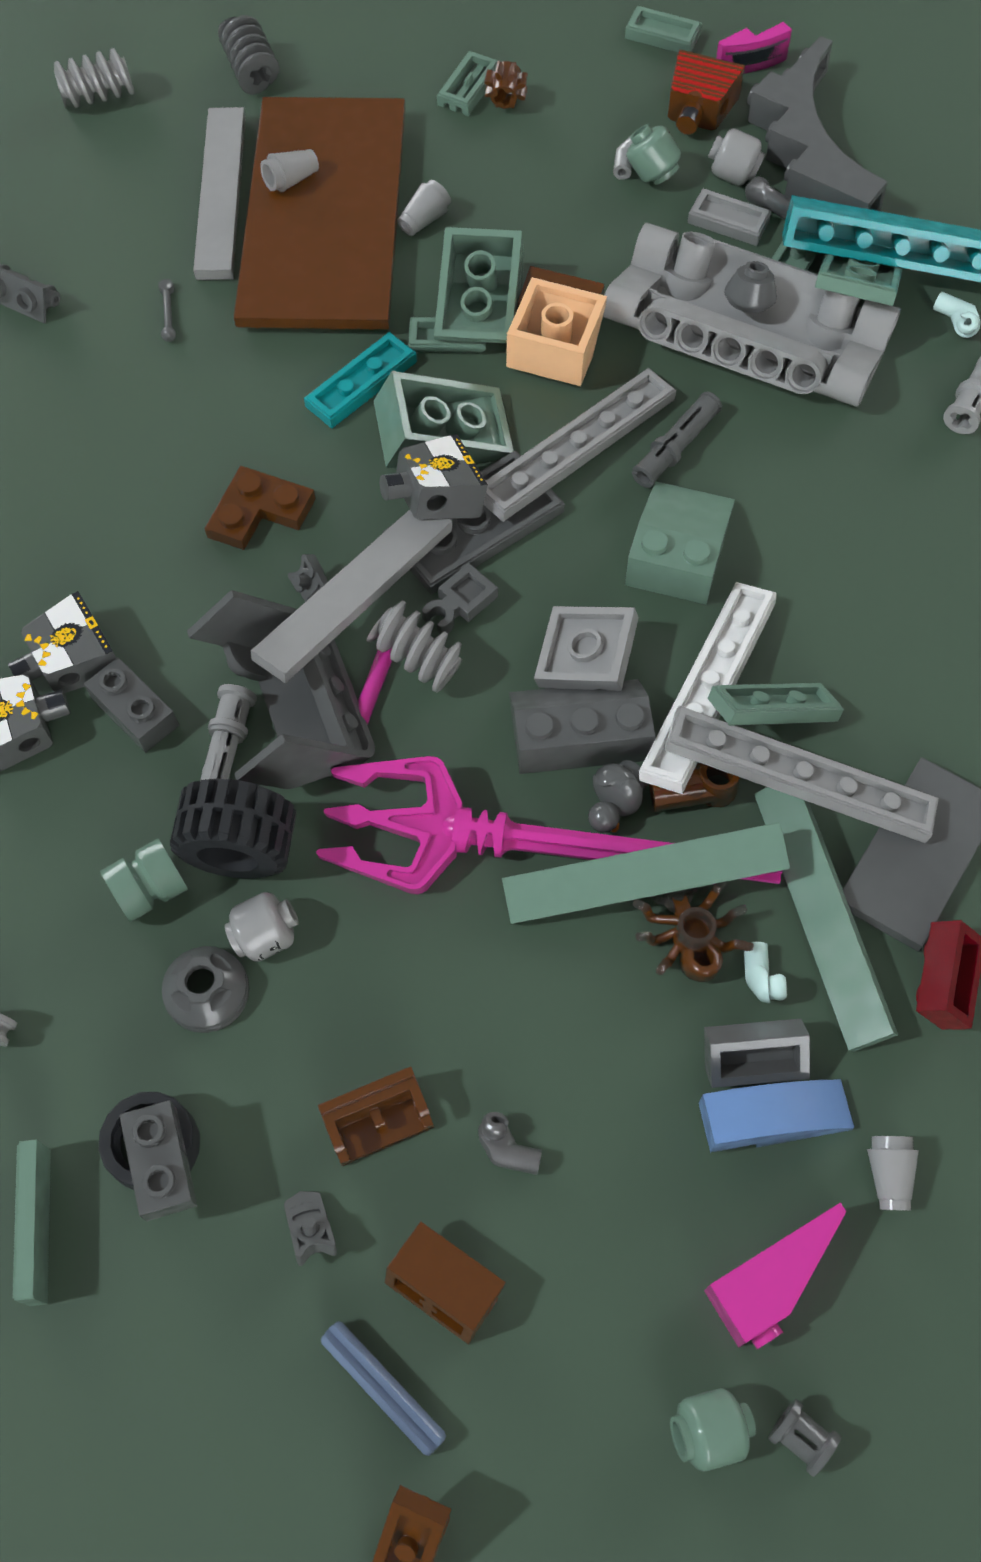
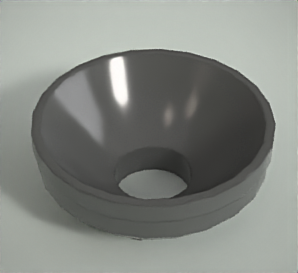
[162,946,250,1033]

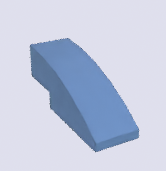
[699,1079,854,1153]

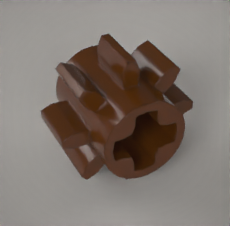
[484,61,528,109]

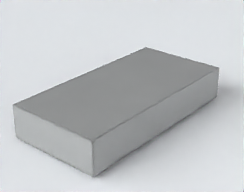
[687,188,772,246]

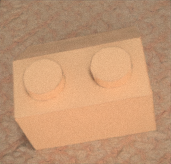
[506,277,607,387]

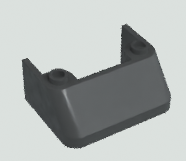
[187,590,375,789]

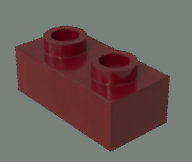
[916,920,981,1030]

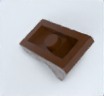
[372,1485,452,1562]

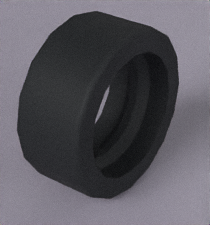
[98,1091,200,1190]

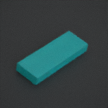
[304,332,417,429]

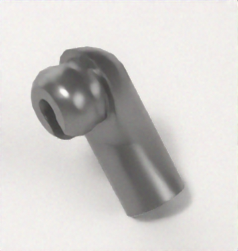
[745,177,791,219]
[478,1112,542,1175]

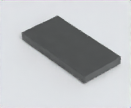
[383,450,565,595]
[843,757,981,952]

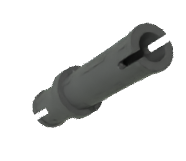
[632,392,722,488]

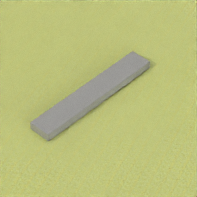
[193,107,246,280]
[484,368,677,522]
[251,510,452,683]
[664,706,939,843]

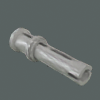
[943,356,981,434]
[200,684,257,781]

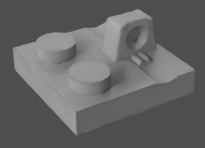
[534,606,639,691]

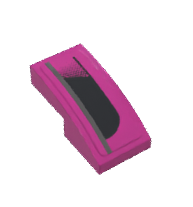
[716,22,792,74]

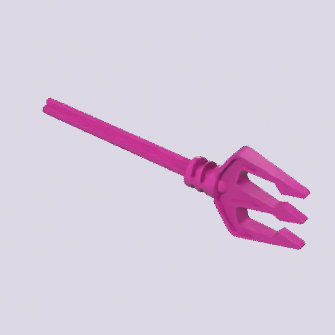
[316,756,783,895]

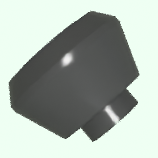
[724,261,777,313]

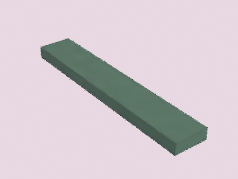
[754,787,898,1052]
[502,822,790,924]

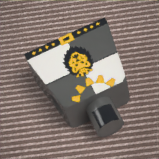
[379,434,488,520]
[7,591,116,693]
[0,675,71,772]

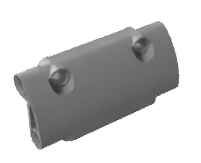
[603,222,901,407]

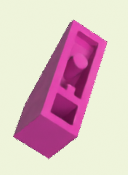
[704,1203,846,1349]

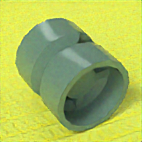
[100,838,188,922]

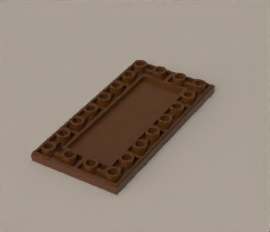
[234,97,406,330]

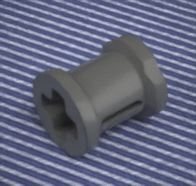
[768,1399,842,1477]

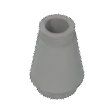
[260,149,319,192]
[397,180,451,236]
[867,1136,919,1210]

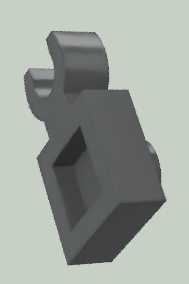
[422,563,498,634]

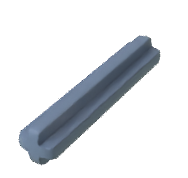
[321,1321,446,1456]

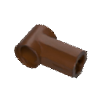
[649,763,740,812]

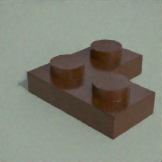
[204,465,316,550]

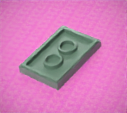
[814,254,903,306]

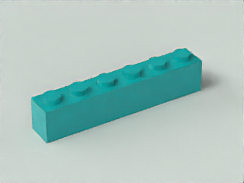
[782,195,981,282]

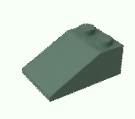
[434,227,525,343]
[374,371,514,469]
[625,481,735,605]

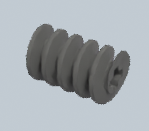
[218,15,280,95]

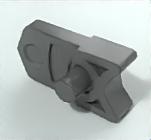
[288,554,328,602]
[284,1191,337,1266]

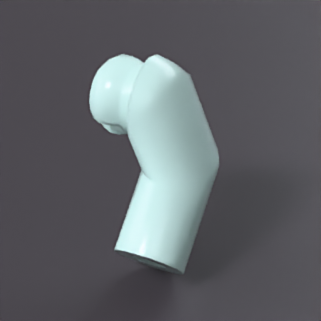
[933,291,981,338]
[744,942,787,1003]

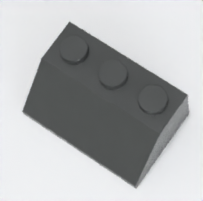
[509,679,655,774]

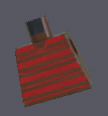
[668,49,745,135]

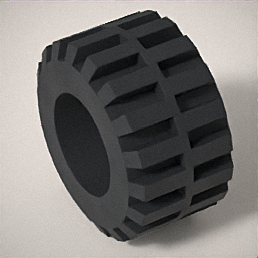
[169,779,296,878]

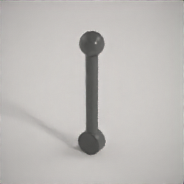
[158,279,176,342]

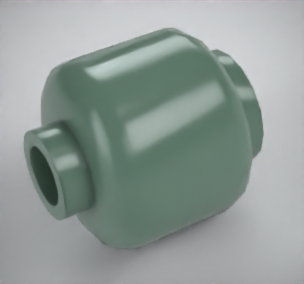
[626,124,681,185]
[670,1388,756,1472]

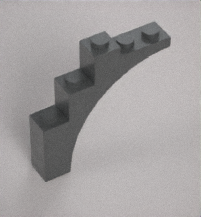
[747,36,888,211]

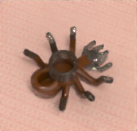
[633,881,754,982]

